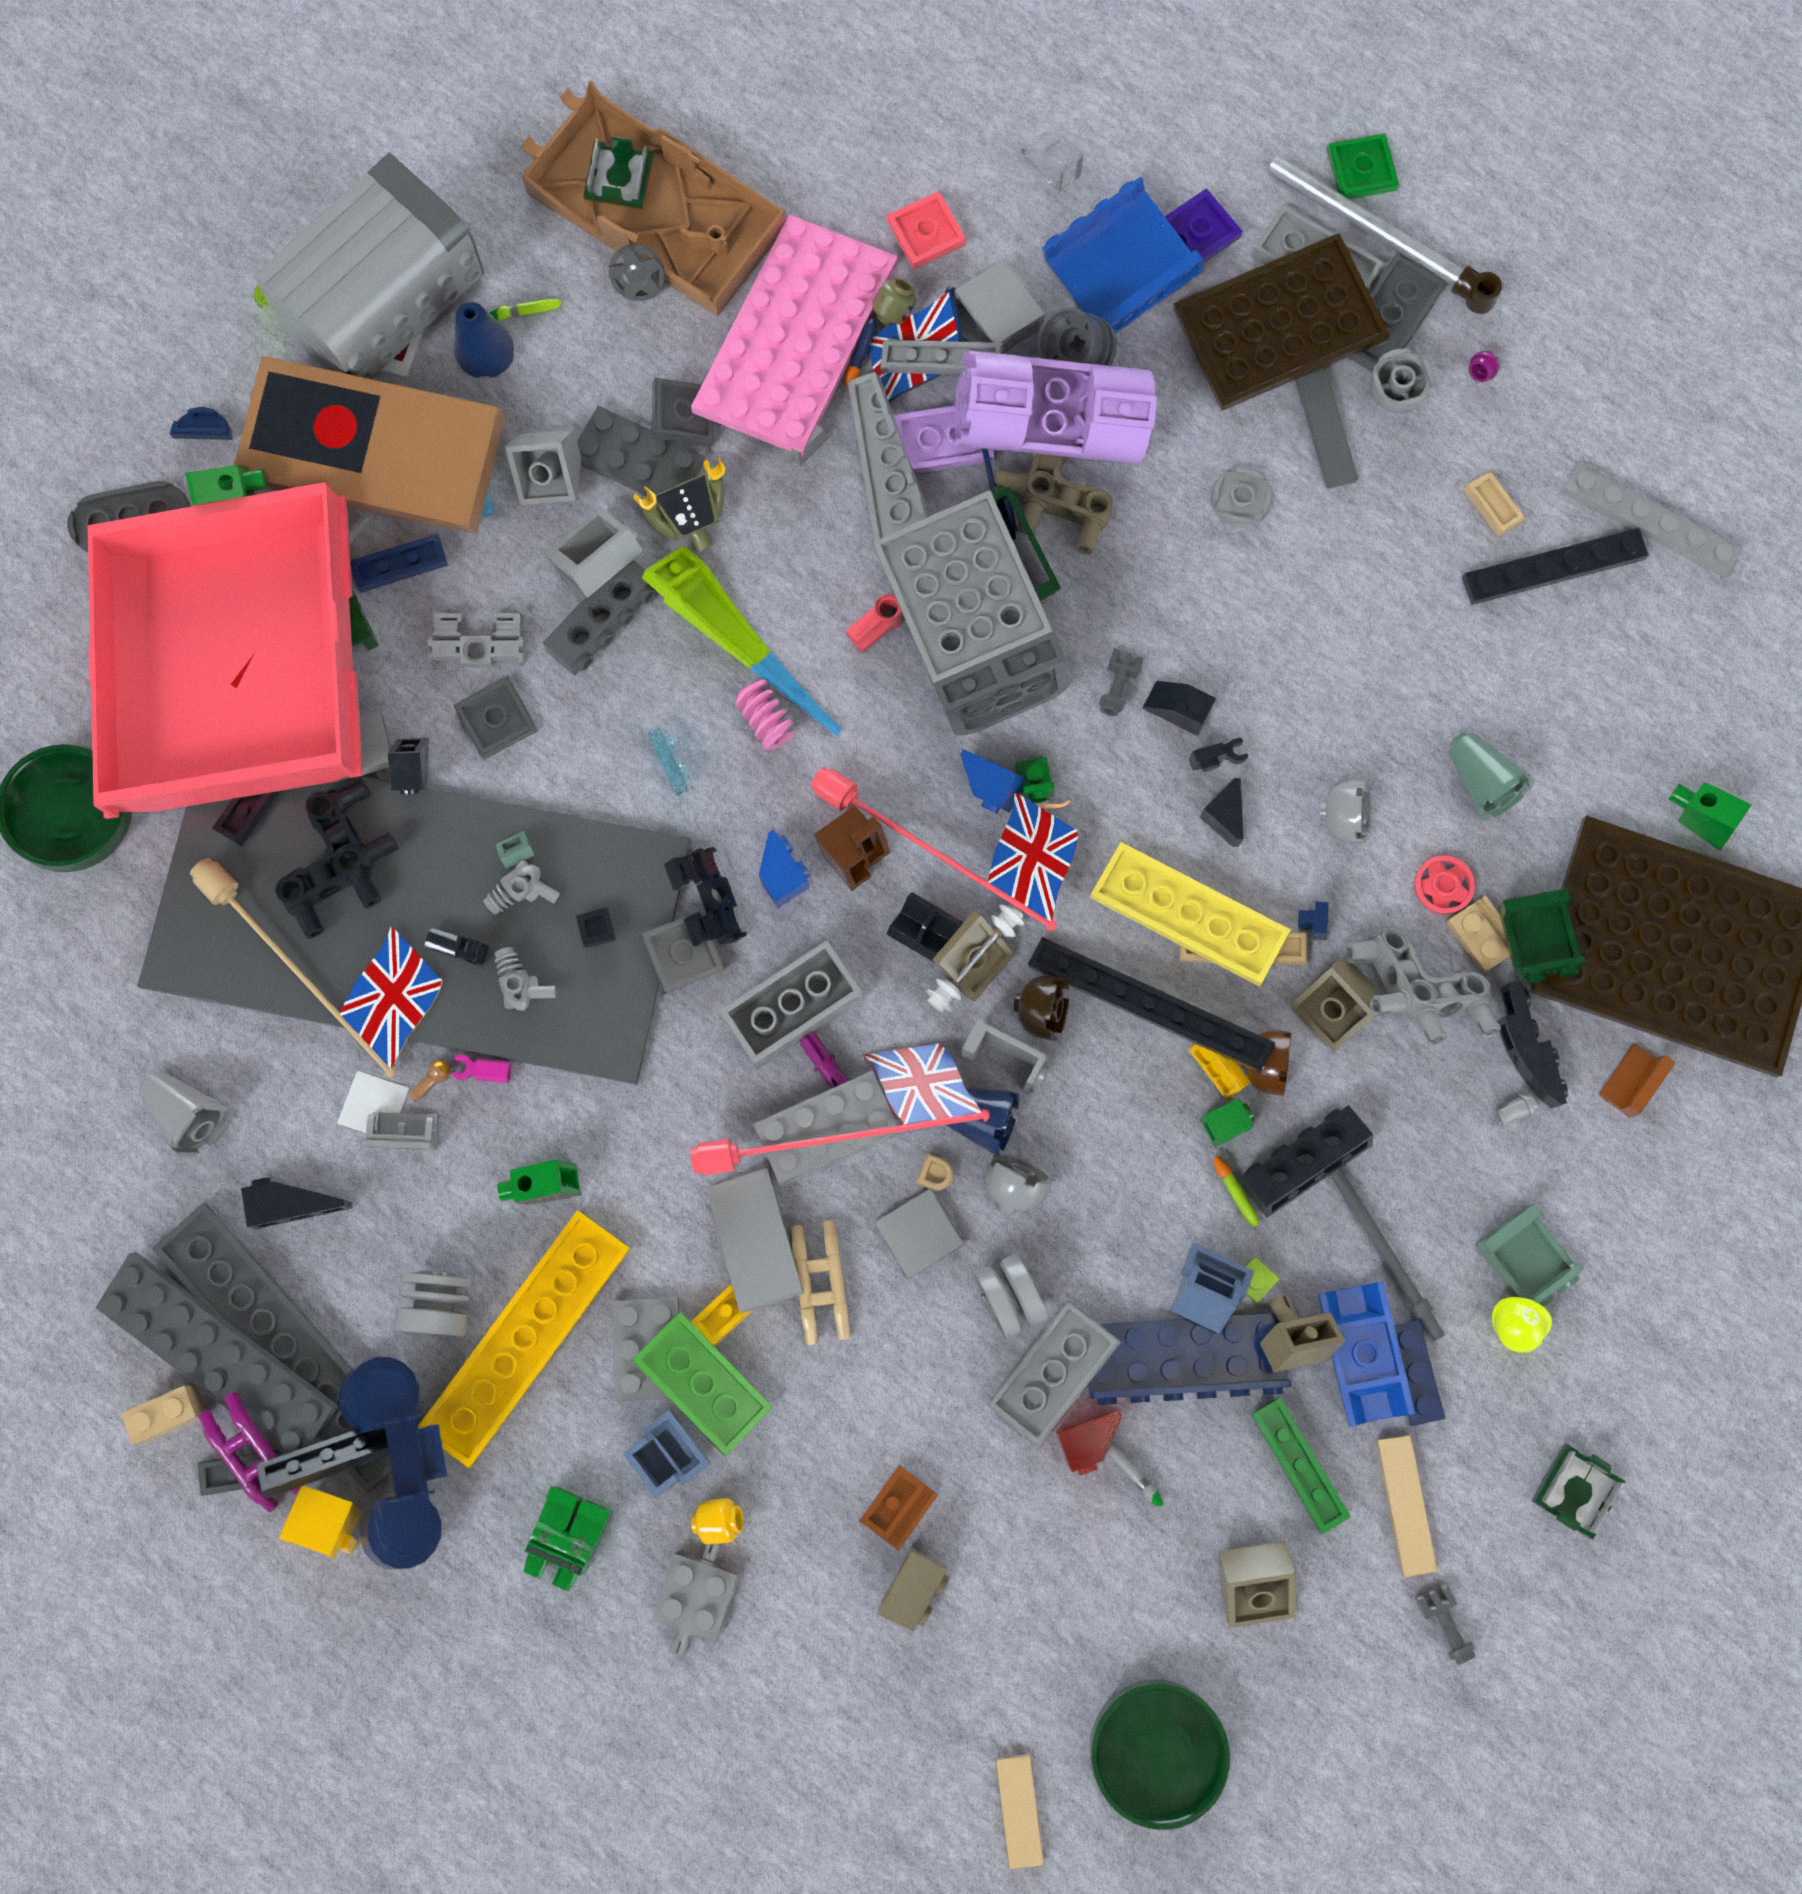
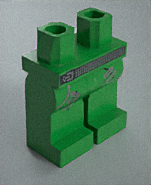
[523,1486,614,1591]

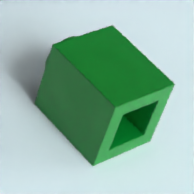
[1200,1098,1255,1147]

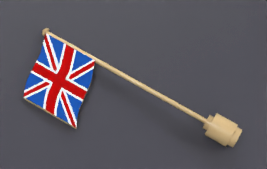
[190,858,443,1078]

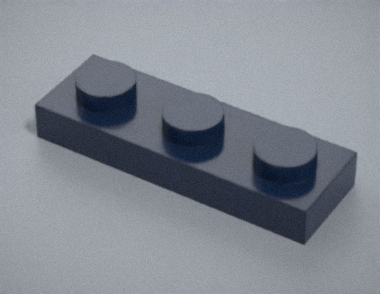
[350,533,448,593]
[1394,1320,1445,1426]

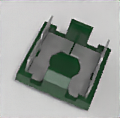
[584,136,654,209]
[1532,1444,1626,1540]

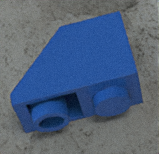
[759,829,811,908]

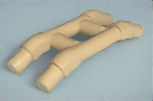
[791,1220,851,1345]

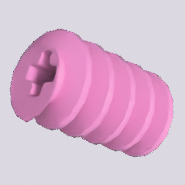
[735,679,796,751]

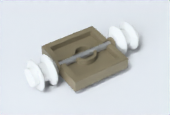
[926,904,1025,1012]

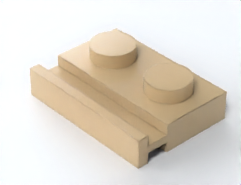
[1445,895,1510,974]

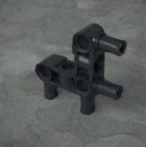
[275,778,399,939]

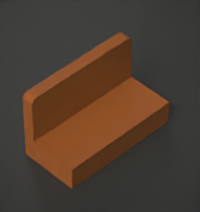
[1599,1044,1676,1118]

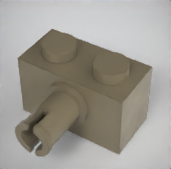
[1260,1295,1346,1372]

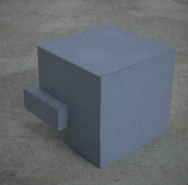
[1170,1243,1254,1334]
[623,1409,710,1498]

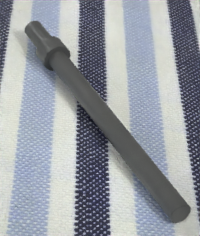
[1330,1168,1445,1341]

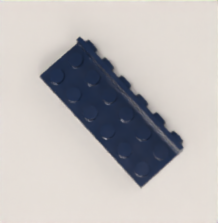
[1088,1313,1291,1405]

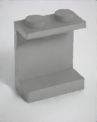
[954,260,1045,354]
[960,1019,1049,1093]

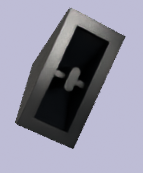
[1200,778,1244,847]

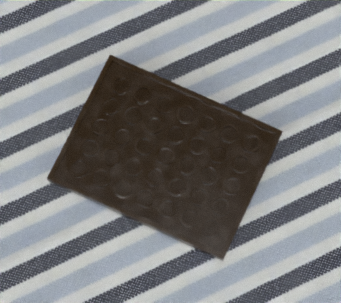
[1530,815,1802,1078]

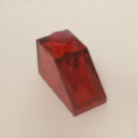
[1055,1409,1122,1476]

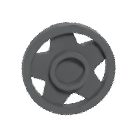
[609,244,665,301]

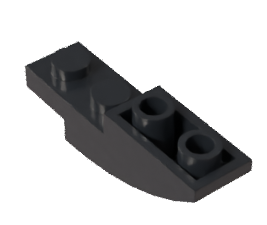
[1497,980,1568,1109]

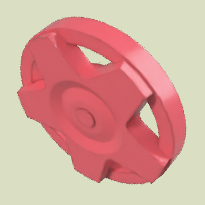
[1414,855,1475,915]

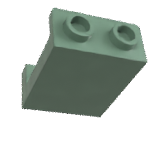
[1475,1204,1584,1307]

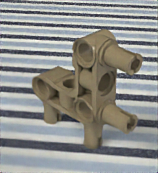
[994,454,1113,554]

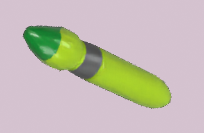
[489,298,562,320]

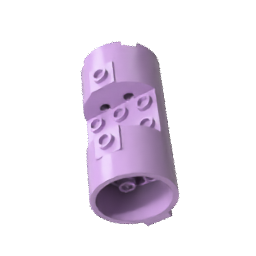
[954,350,1157,464]

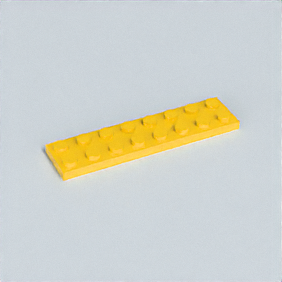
[418,1210,631,1468]

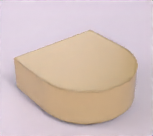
[916,1153,953,1191]

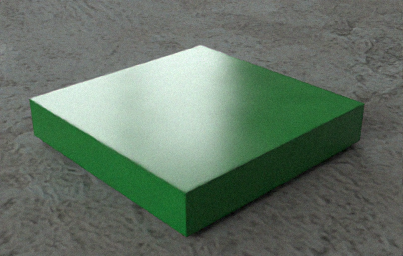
[1327,133,1399,199]

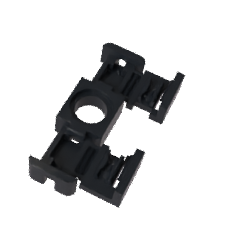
[664,847,747,946]

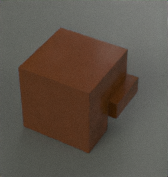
[814,805,891,891]

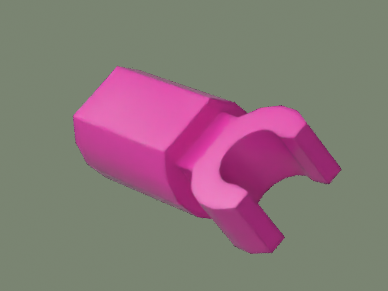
[452,1055,512,1083]

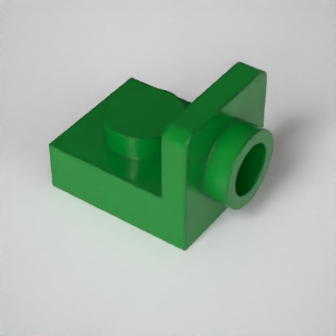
[1015,757,1055,803]

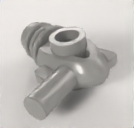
[483,859,560,915]
[494,947,557,1011]

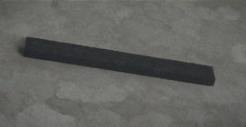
[1028,937,1275,1074]

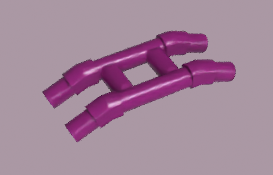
[198,1392,301,1512]

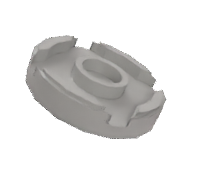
[1211,467,1272,528]

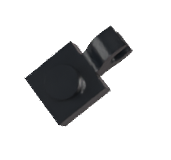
[1189,738,1248,772]

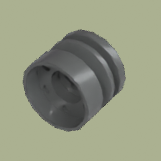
[1037,308,1117,366]

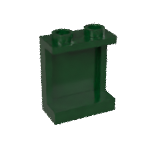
[1498,888,1586,984]

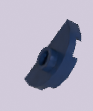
[169,407,233,440]

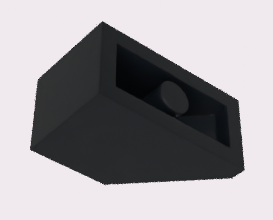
[1142,680,1216,736]
[388,738,429,795]

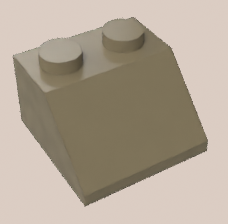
[1290,956,1383,1052]
[1218,1541,1295,1628]
[878,1546,949,1631]

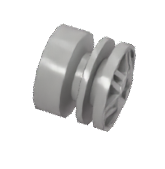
[394,1270,472,1337]

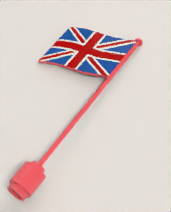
[811,767,1078,931]
[690,1043,989,1176]

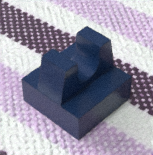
[1298,901,1329,940]

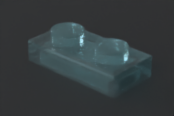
[648,728,690,796]

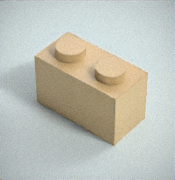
[121,1386,206,1445]

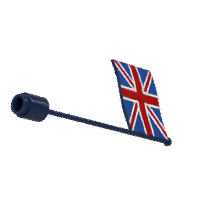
[869,286,1018,541]

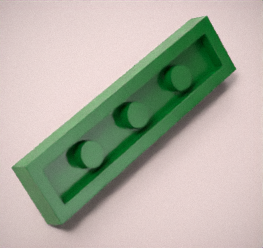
[1251,1397,1351,1534]

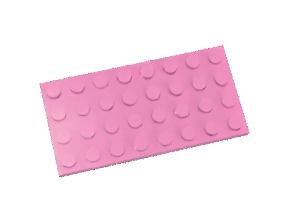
[691,215,898,456]

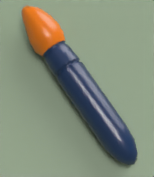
[845,319,876,388]

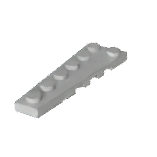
[848,372,930,541]

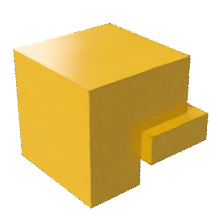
[279,1486,361,1560]

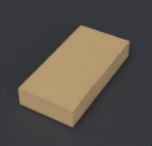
[1463,471,1526,538]

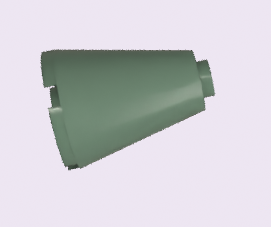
[1449,733,1534,821]

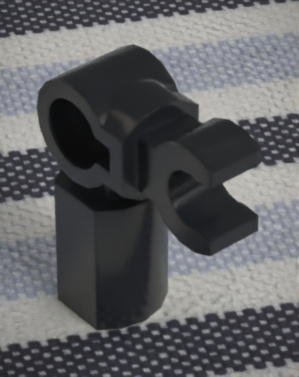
[425,928,489,966]

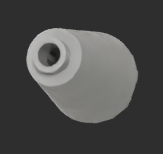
[140,1072,229,1158]

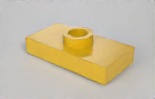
[1188,1044,1251,1100]

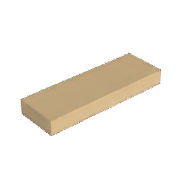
[995,1754,1044,1870]

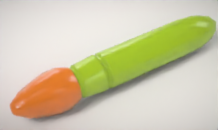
[1214,1156,1259,1227]

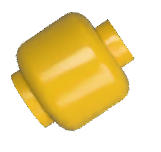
[691,1498,744,1545]

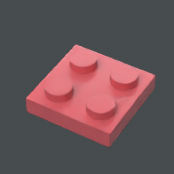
[886,191,966,270]

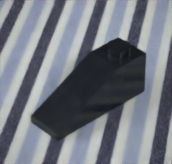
[241,1178,353,1229]

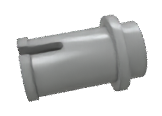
[1493,1092,1539,1127]

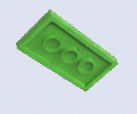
[631,1312,773,1456]

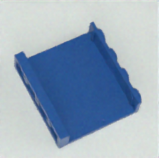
[1042,176,1204,334]

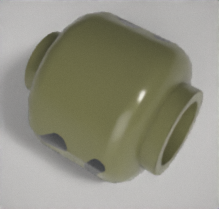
[872,278,917,326]

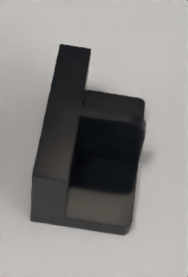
[886,892,964,963]

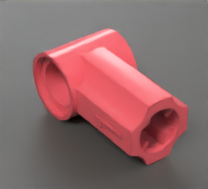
[845,594,904,653]

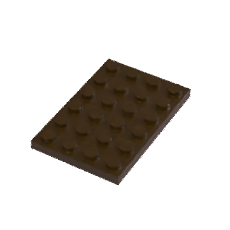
[1173,233,1390,411]

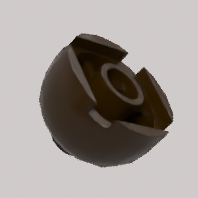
[1014,976,1069,1041]

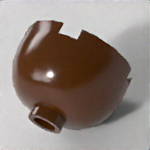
[1241,1030,1291,1096]

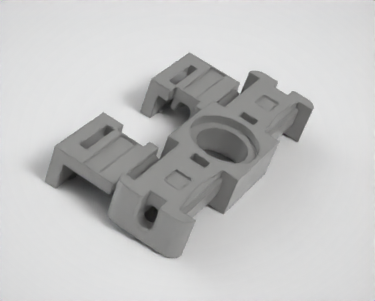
[427,613,526,667]

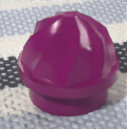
[1468,351,1500,382]

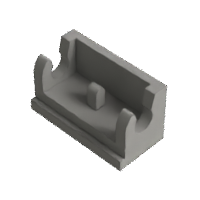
[364,1112,439,1151]

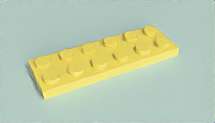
[1090,842,1291,987]

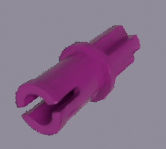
[799,1032,850,1089]

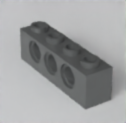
[543,560,656,676]

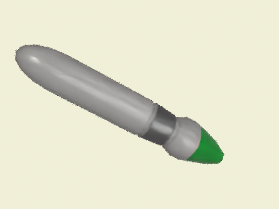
[1105,1441,1163,1507]

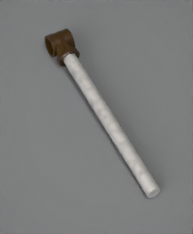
[1268,156,1502,314]

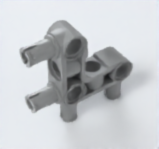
[1343,927,1501,1046]

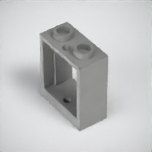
[545,508,643,598]

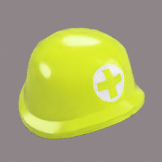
[1492,1297,1552,1353]

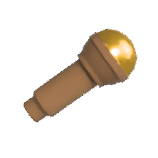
[409,1060,451,1102]

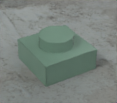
[495,831,535,869]

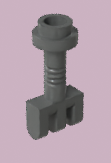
[1099,648,1144,716]
[1415,1582,1476,1665]

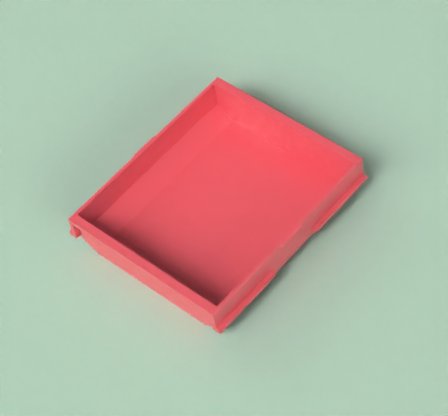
[88,482,363,819]

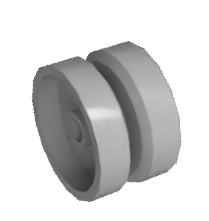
[974,1253,1048,1339]

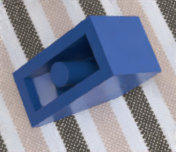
[960,749,1026,814]

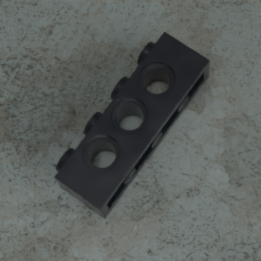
[1243,1105,1373,1218]

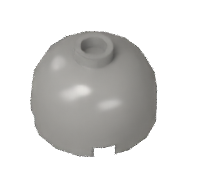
[1370,349,1434,413]
[1320,780,1371,843]
[985,1154,1053,1214]

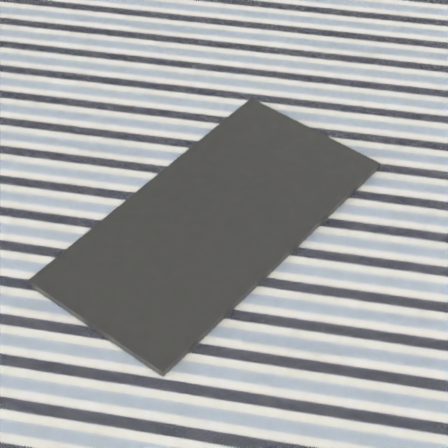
[137,776,691,1085]

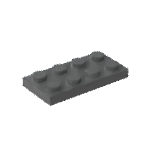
[577,405,705,496]

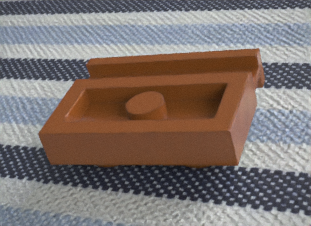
[859,1465,938,1551]

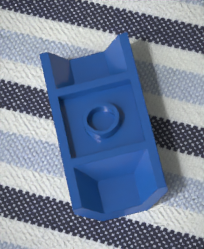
[1318,1281,1415,1427]

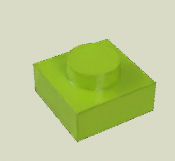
[1245,1257,1279,1304]

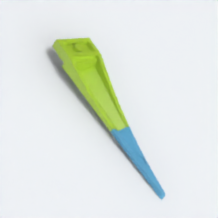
[642,545,841,736]

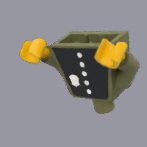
[633,457,725,552]

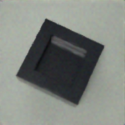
[576,907,616,948]

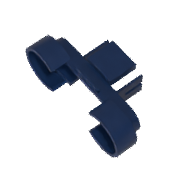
[338,1357,447,1570]

